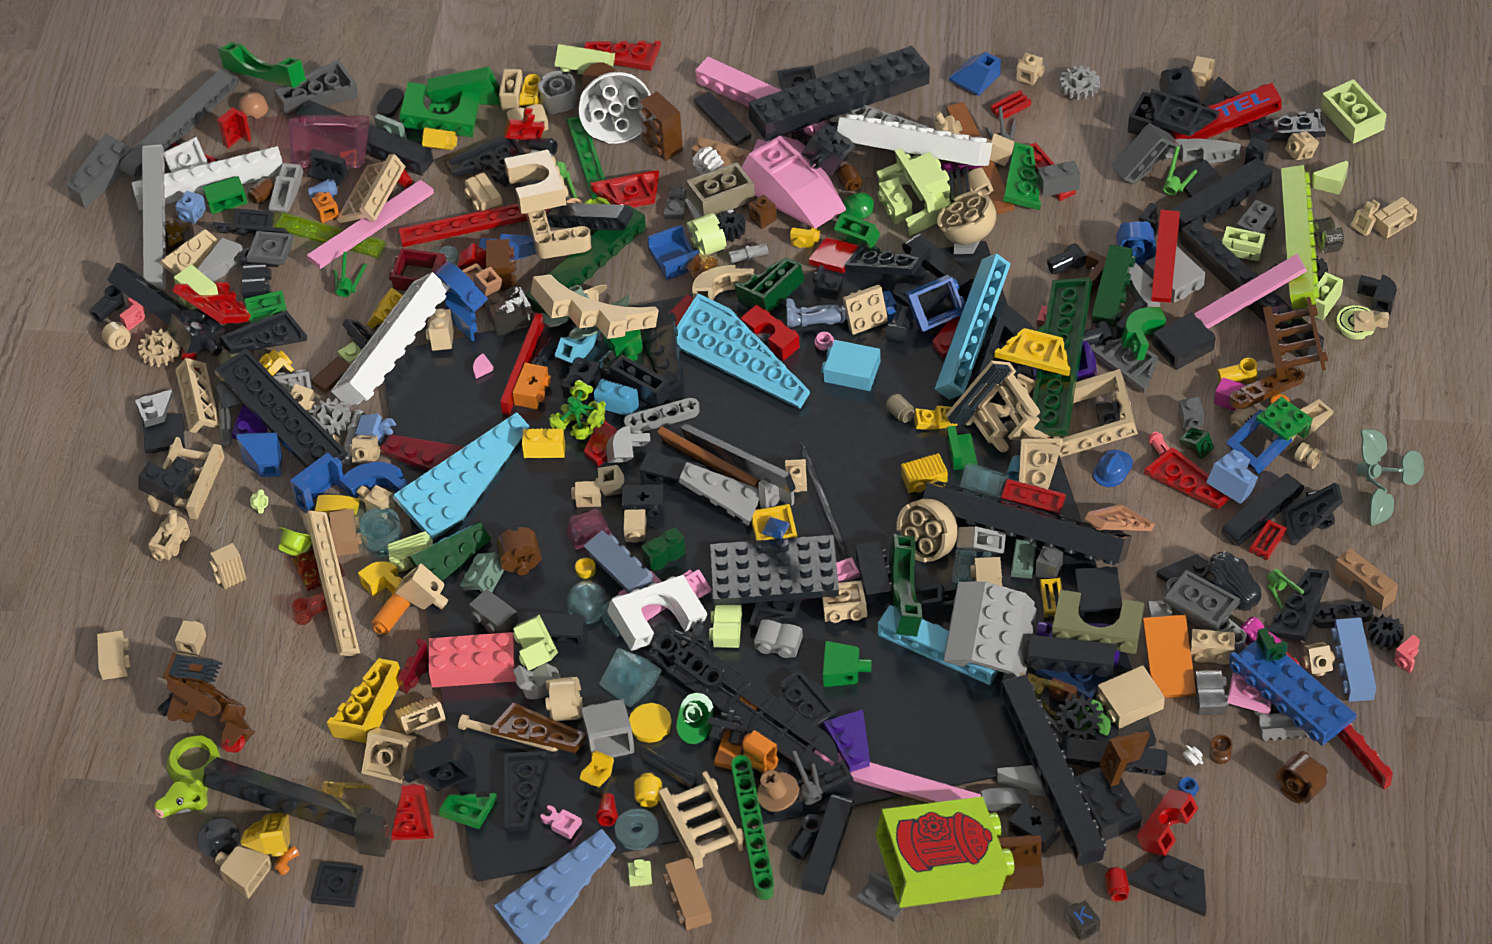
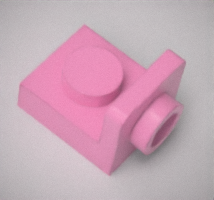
[683,569,712,599]

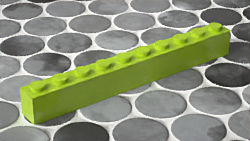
[1281,165,1319,309]

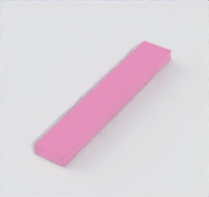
[1194,254,1307,329]

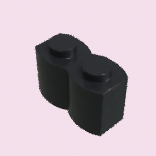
[241,263,272,301]

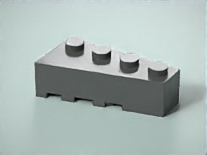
[274,59,358,115]
[67,133,133,209]

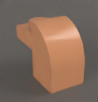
[462,263,502,297]

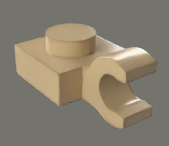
[1350,200,1380,236]
[1353,311,1389,331]

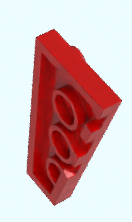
[391,784,434,840]

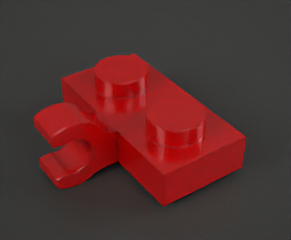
[503,108,545,140]

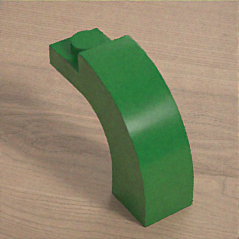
[1121,307,1166,360]

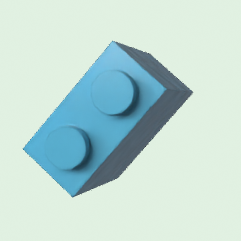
[821,340,880,391]

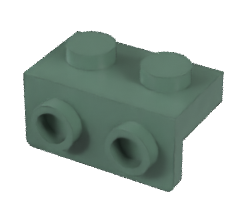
[460,552,504,592]

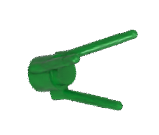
[334,251,367,297]

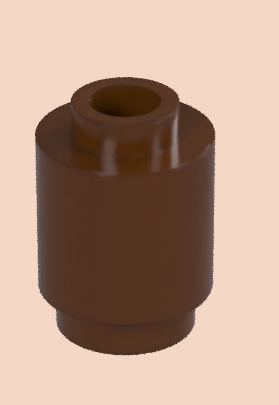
[838,164,863,191]
[247,178,275,204]

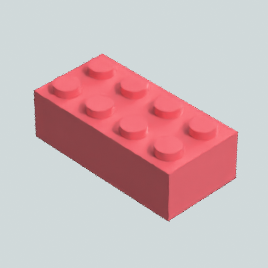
[429,632,516,687]

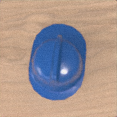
[1093,450,1133,487]

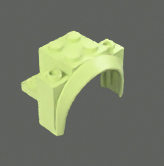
[877,148,951,236]

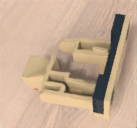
[946,361,1050,453]

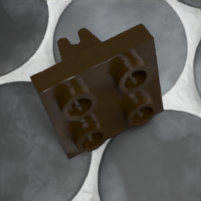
[165,219,195,256]

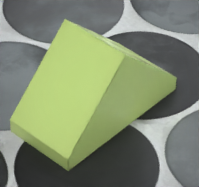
[1311,161,1348,195]

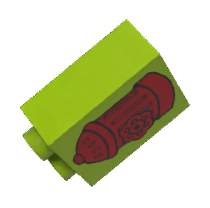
[875,796,1014,908]

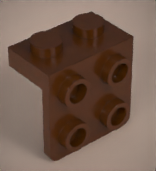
[998,835,1044,890]

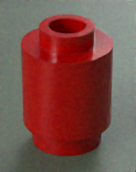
[1104,867,1130,902]

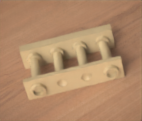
[147,437,224,520]
[659,771,745,870]

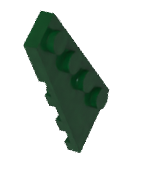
[407,522,492,581]

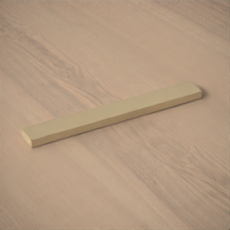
[305,510,360,657]

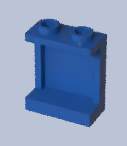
[647,225,702,280]
[290,453,344,513]

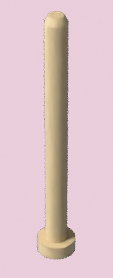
[458,714,557,752]

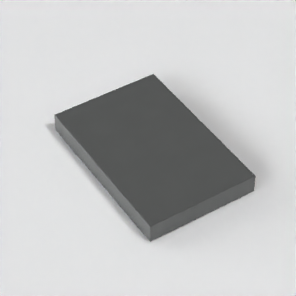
[1163,570,1240,631]

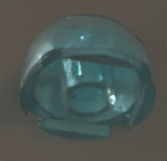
[566,581,608,624]

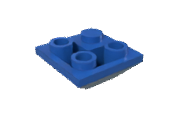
[949,52,1001,96]
[236,432,283,477]

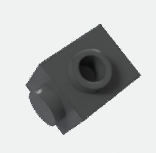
[1178,397,1204,430]
[1036,546,1063,579]

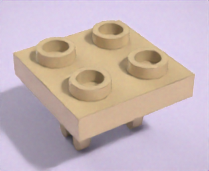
[843,285,888,334]

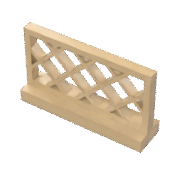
[336,154,405,223]

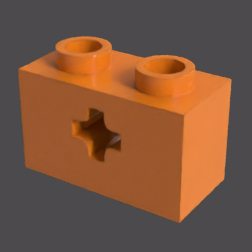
[513,363,551,409]

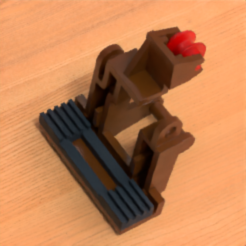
[163,652,255,753]

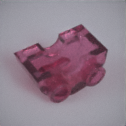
[567,509,612,550]

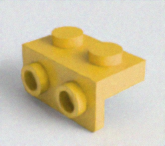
[259,349,294,376]

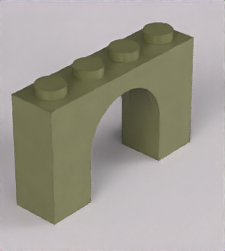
[1052,590,1144,654]

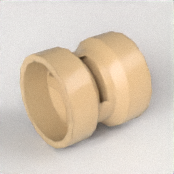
[1294,442,1323,469]

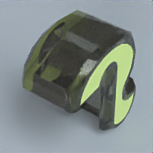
[1313,216,1344,254]

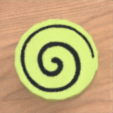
[1336,305,1376,339]

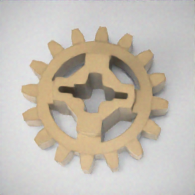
[138,329,181,367]

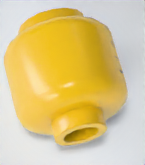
[634,773,662,807]

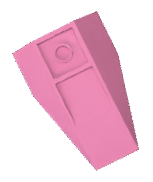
[742,136,846,229]

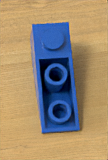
[445,291,477,341]

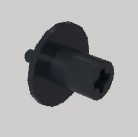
[197,817,240,858]

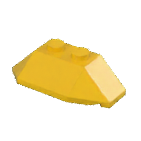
[241,812,290,856]

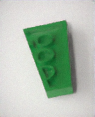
[1003,142,1041,210]

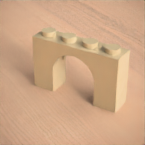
[504,150,568,214]

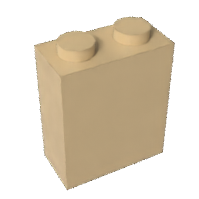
[1096,666,1165,729]

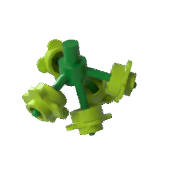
[549,380,606,440]

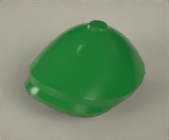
[838,192,874,220]

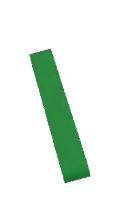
[731,755,774,900]

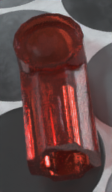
[292,591,328,625]

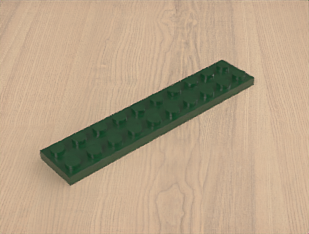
[1032,278,1092,437]

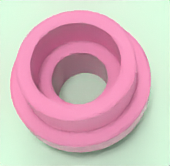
[815,332,834,350]

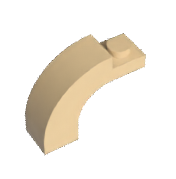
[692,265,754,301]

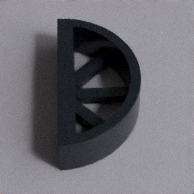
[971,317,1023,384]

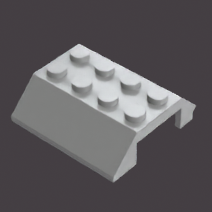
[943,581,1037,679]

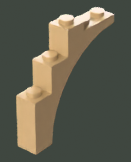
[531,274,659,339]

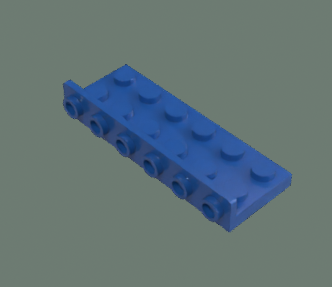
[1229,640,1357,746]

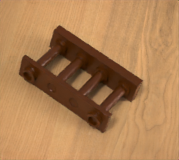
[1263,297,1328,380]

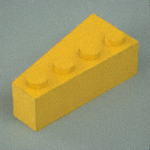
[326,658,401,743]

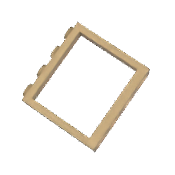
[1053,369,1138,457]

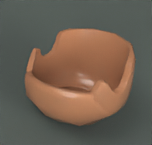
[238,92,268,119]

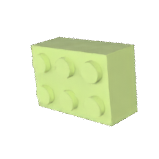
[1321,79,1386,144]

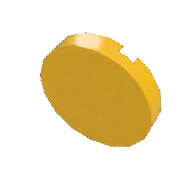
[629,703,672,743]

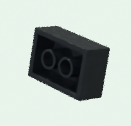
[1074,767,1142,841]

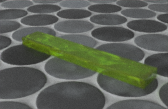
[275,212,386,258]

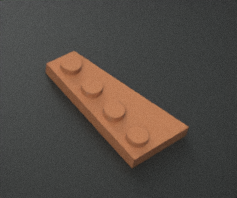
[1085,504,1155,531]

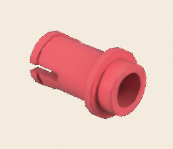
[1148,432,1170,456]

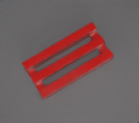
[990,90,1031,119]
[1249,520,1287,561]

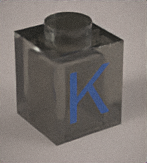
[1066,900,1100,941]

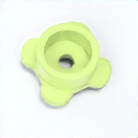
[250,489,269,513]

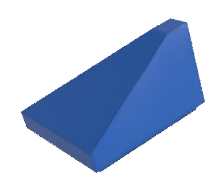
[762,517,789,539]

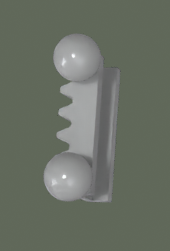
[1253,701,1310,741]

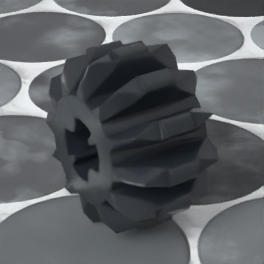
[717,210,746,242]
[1368,614,1404,650]

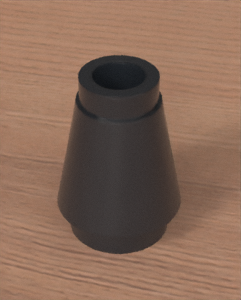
[529,138,558,155]

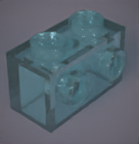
[960,463,1009,498]

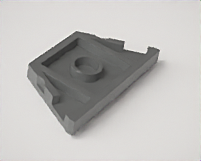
[1090,337,1158,393]

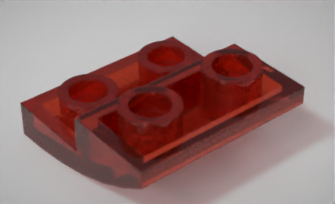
[291,550,346,591]

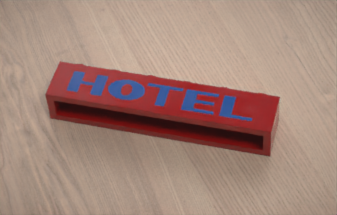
[1169,82,1282,140]

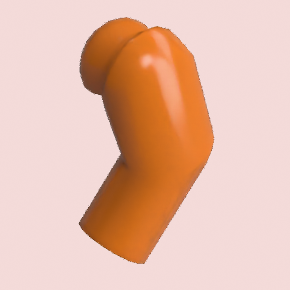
[274,846,300,875]

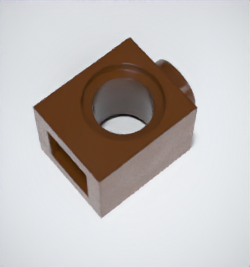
[749,194,776,229]

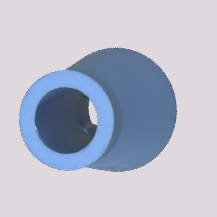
[308,179,338,199]

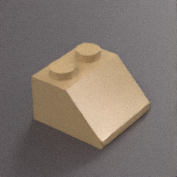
[361,727,417,783]

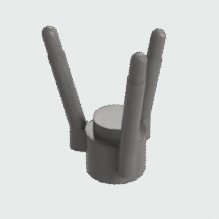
[986,107,1016,141]
[780,750,823,805]

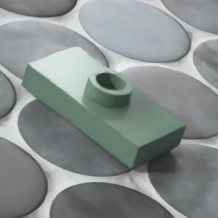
[374,114,407,139]
[1011,539,1036,579]

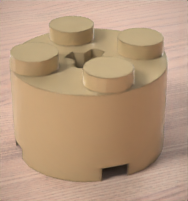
[546,677,583,721]

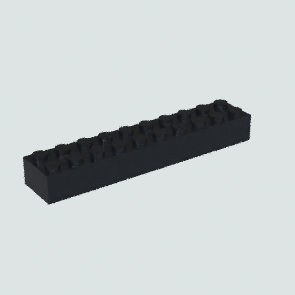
[748,45,930,141]
[923,480,1132,565]

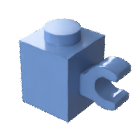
[355,413,396,445]

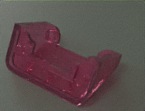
[288,115,370,168]

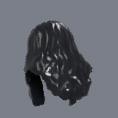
[1205,551,1262,611]

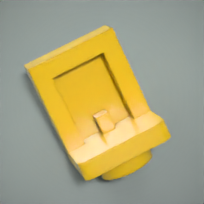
[790,228,820,248]
[580,750,614,787]

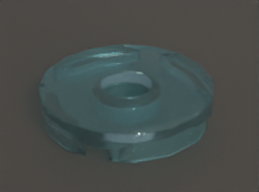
[615,808,659,850]

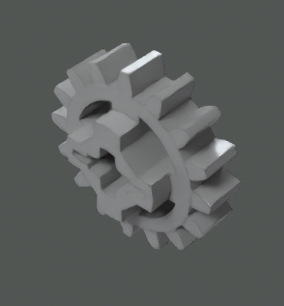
[1060,65,1100,100]
[309,398,352,436]

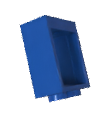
[905,275,965,331]
[1226,409,1293,475]

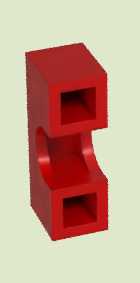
[740,305,799,361]
[1136,789,1198,856]

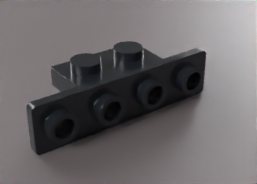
[212,208,290,236]

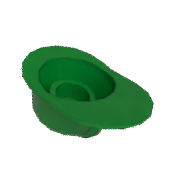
[677,693,713,744]

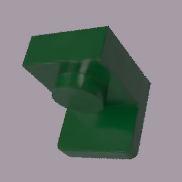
[1178,427,1214,459]
[1256,627,1288,662]

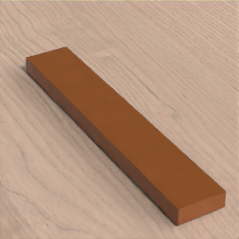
[657,426,759,489]

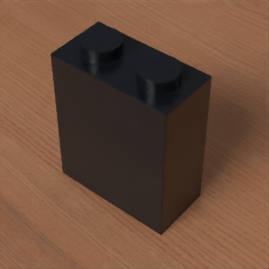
[1153,312,1216,370]
[1075,566,1122,622]

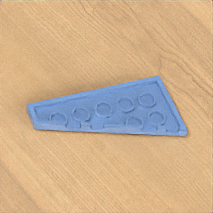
[494,829,616,944]

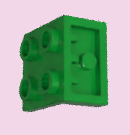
[1256,396,1313,441]

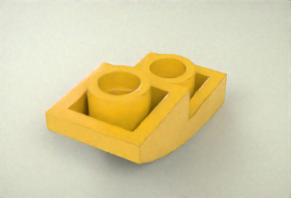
[914,405,958,430]
[314,495,360,517]

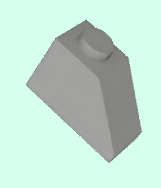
[957,527,1006,554]

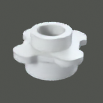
[1183,745,1203,766]

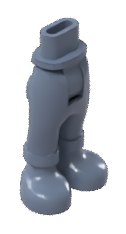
[786,298,847,327]

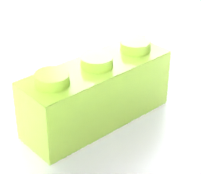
[555,44,615,74]

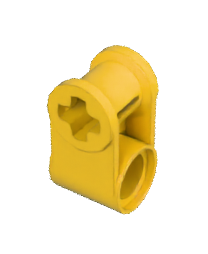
[519,74,541,108]

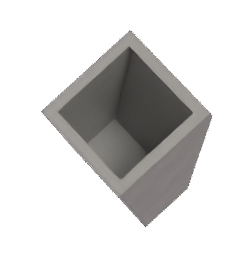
[581,699,635,757]

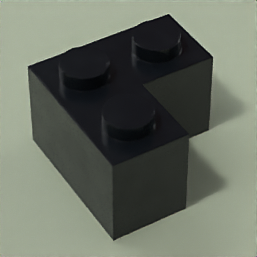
[1128,92,1169,135]
[138,456,195,507]

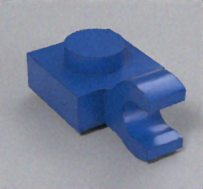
[882,290,897,322]

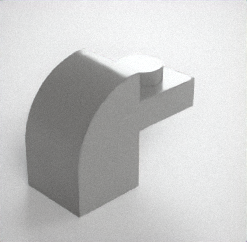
[606,426,650,463]
[513,663,561,699]

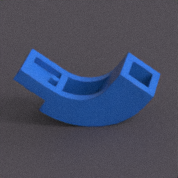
[434,261,488,313]
[339,462,409,498]

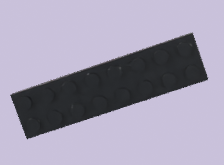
[215,349,348,468]

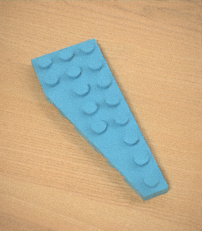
[676,293,810,409]
[393,413,530,541]

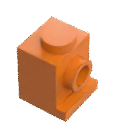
[312,192,339,223]

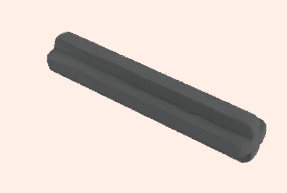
[218,397,232,447]

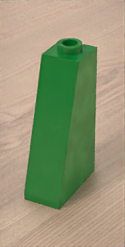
[426,66,501,105]

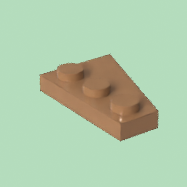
[692,136,751,168]

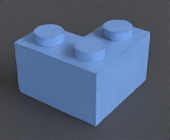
[1206,449,1258,504]

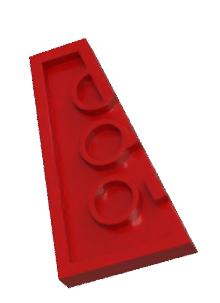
[584,40,661,71]
[1144,447,1232,509]

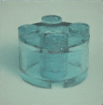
[360,508,403,557]

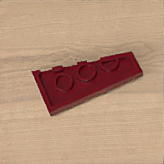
[380,434,464,472]

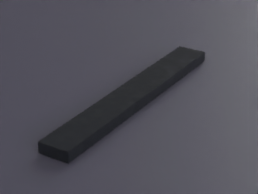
[681,424,796,493]

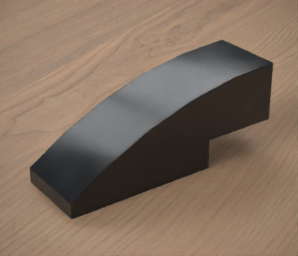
[915,583,957,613]

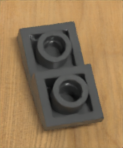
[980,787,1030,813]

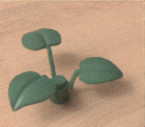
[541,285,630,340]
[1357,429,1425,526]

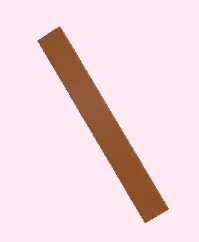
[946,102,1014,214]

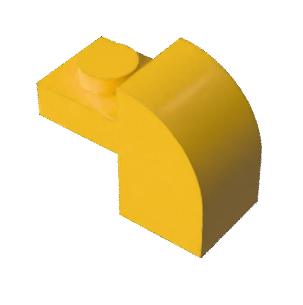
[358,561,402,597]

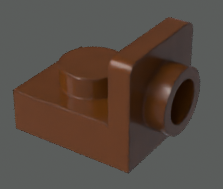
[1049,678,1079,711]

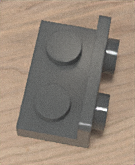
[857,871,905,922]

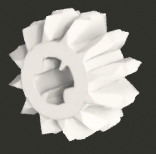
[693,147,724,176]

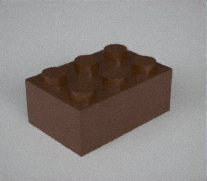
[639,91,683,161]

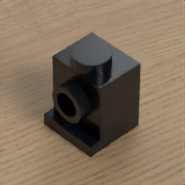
[1243,137,1270,165]

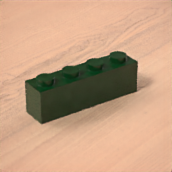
[1092,244,1136,327]

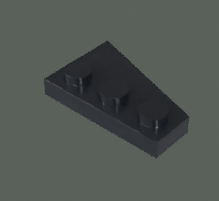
[1282,483,1344,546]

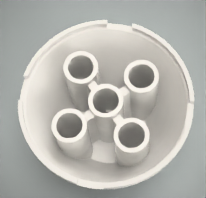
[579,72,651,144]

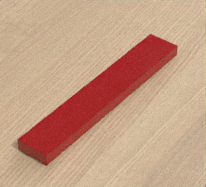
[1151,210,1180,303]
[500,313,544,415]

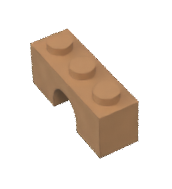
[1334,548,1398,611]

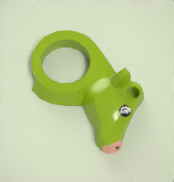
[154,736,220,818]

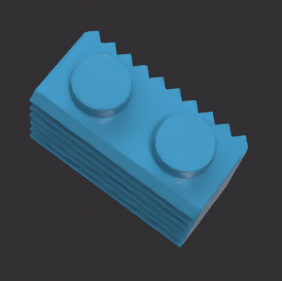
[594,379,639,416]

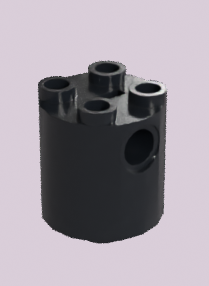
[1159,66,1201,105]

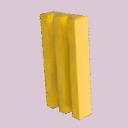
[1039,578,1062,618]

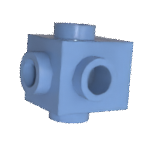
[175,190,206,224]

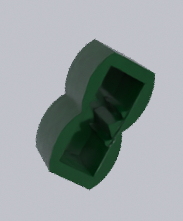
[642,528,686,571]

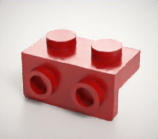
[217,107,252,148]

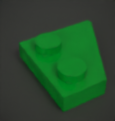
[244,290,287,324]
[439,793,497,829]

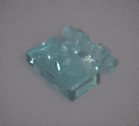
[951,549,991,587]

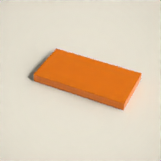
[1143,615,1196,698]

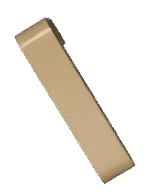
[526,185,591,258]

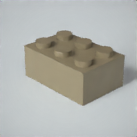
[686,163,755,216]

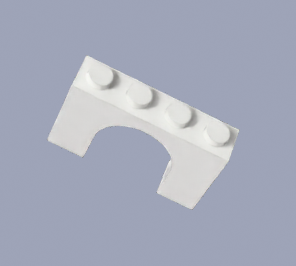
[607,575,707,651]

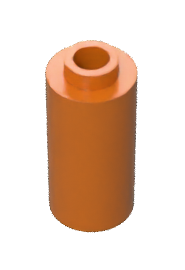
[371,590,411,635]

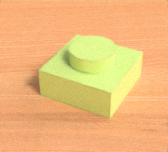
[337,342,362,364]

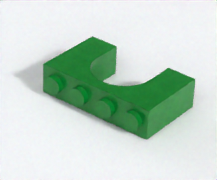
[400,82,481,138]

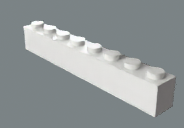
[131,146,282,211]

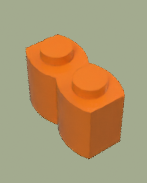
[743,730,778,774]

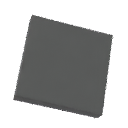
[247,231,294,265]

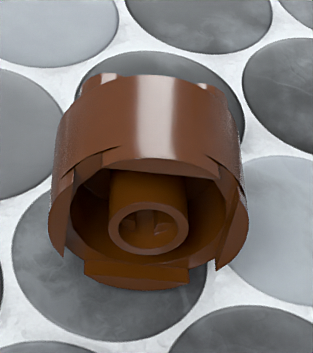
[496,527,542,575]
[1275,751,1328,804]

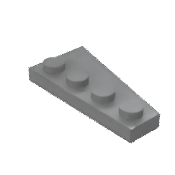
[679,462,760,526]

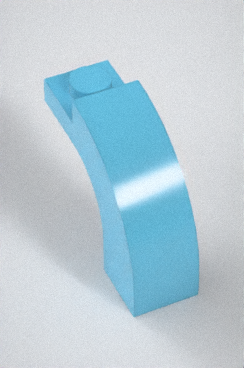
[555,327,601,363]

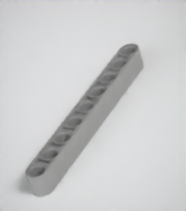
[142,144,166,290]

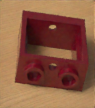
[389,248,446,291]

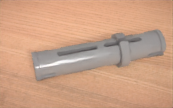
[341,410,366,465]

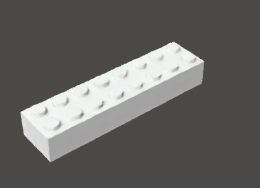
[837,114,992,166]
[331,272,449,406]

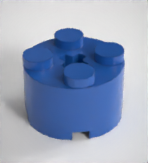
[1116,221,1156,266]

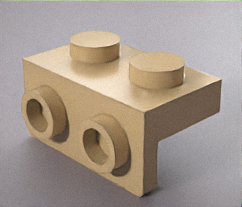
[1191,629,1235,665]

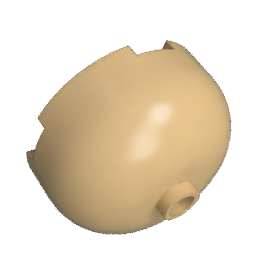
[937,191,997,245]
[897,499,958,562]

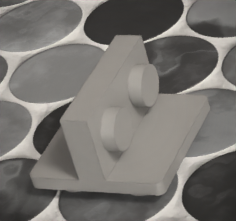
[758,478,794,509]

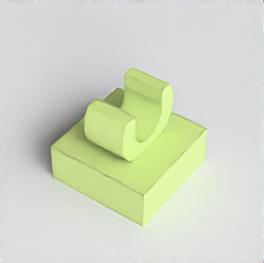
[628,859,652,887]

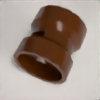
[1210,734,1233,764]

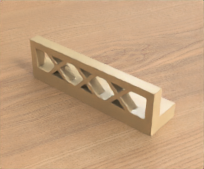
[175,358,219,433]

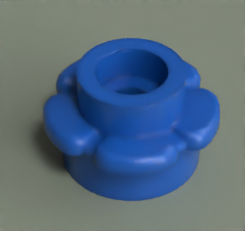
[1177,777,1199,797]

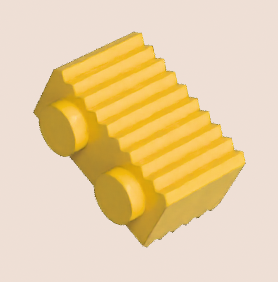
[422,128,457,150]
[522,428,565,458]
[901,453,948,493]

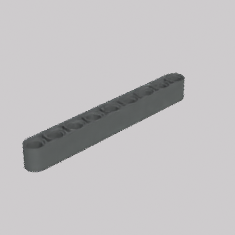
[119,69,239,179]

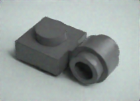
[664,186,686,220]

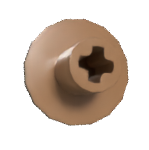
[757,770,799,811]

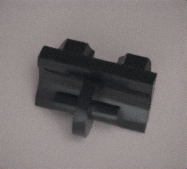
[708,709,750,747]

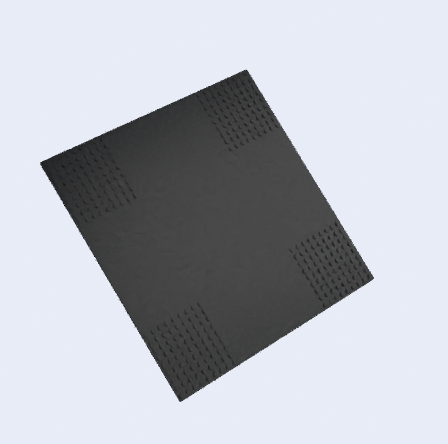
[384,241,1156,882]

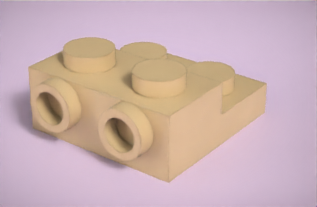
[822,581,867,623]

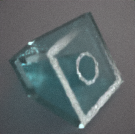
[599,648,662,707]

